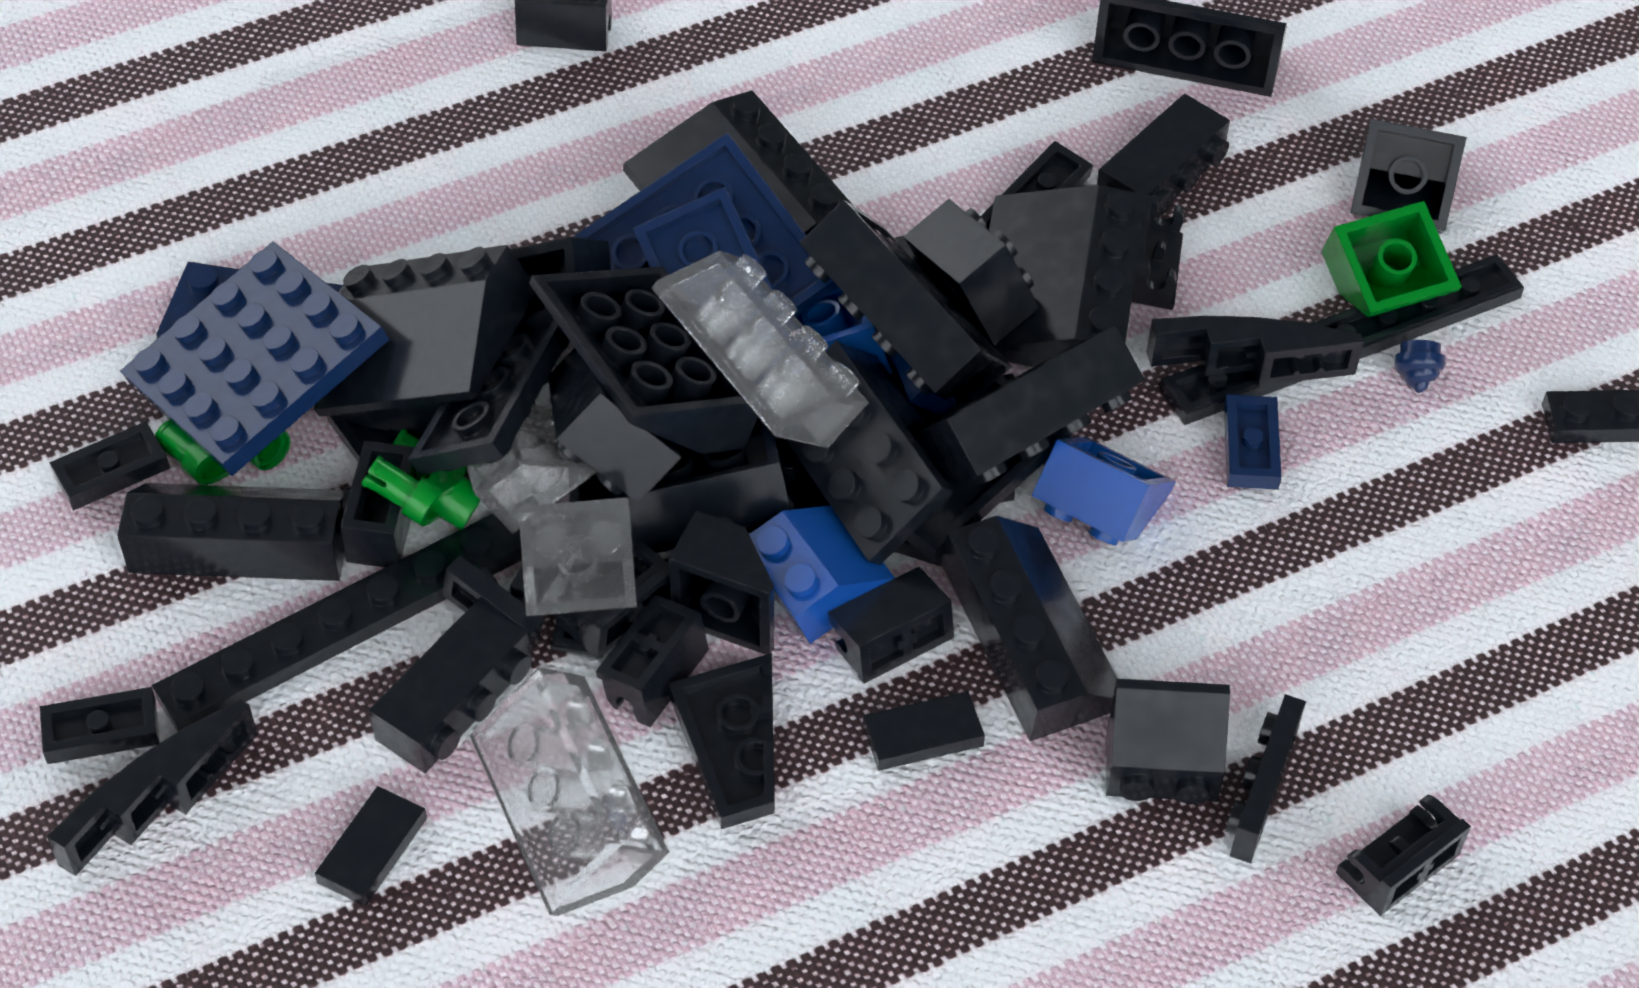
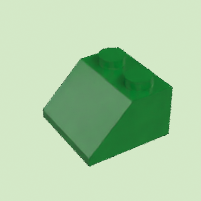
[1321,201,1462,317]

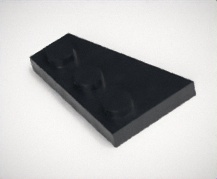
[668,653,775,829]

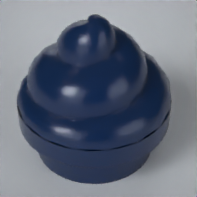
[1395,340,1446,393]

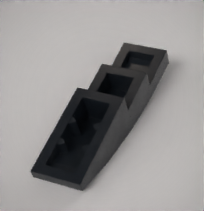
[1146,316,1364,386]
[47,700,258,876]

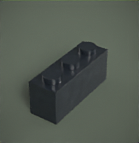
[1097,93,1230,217]
[369,600,532,774]

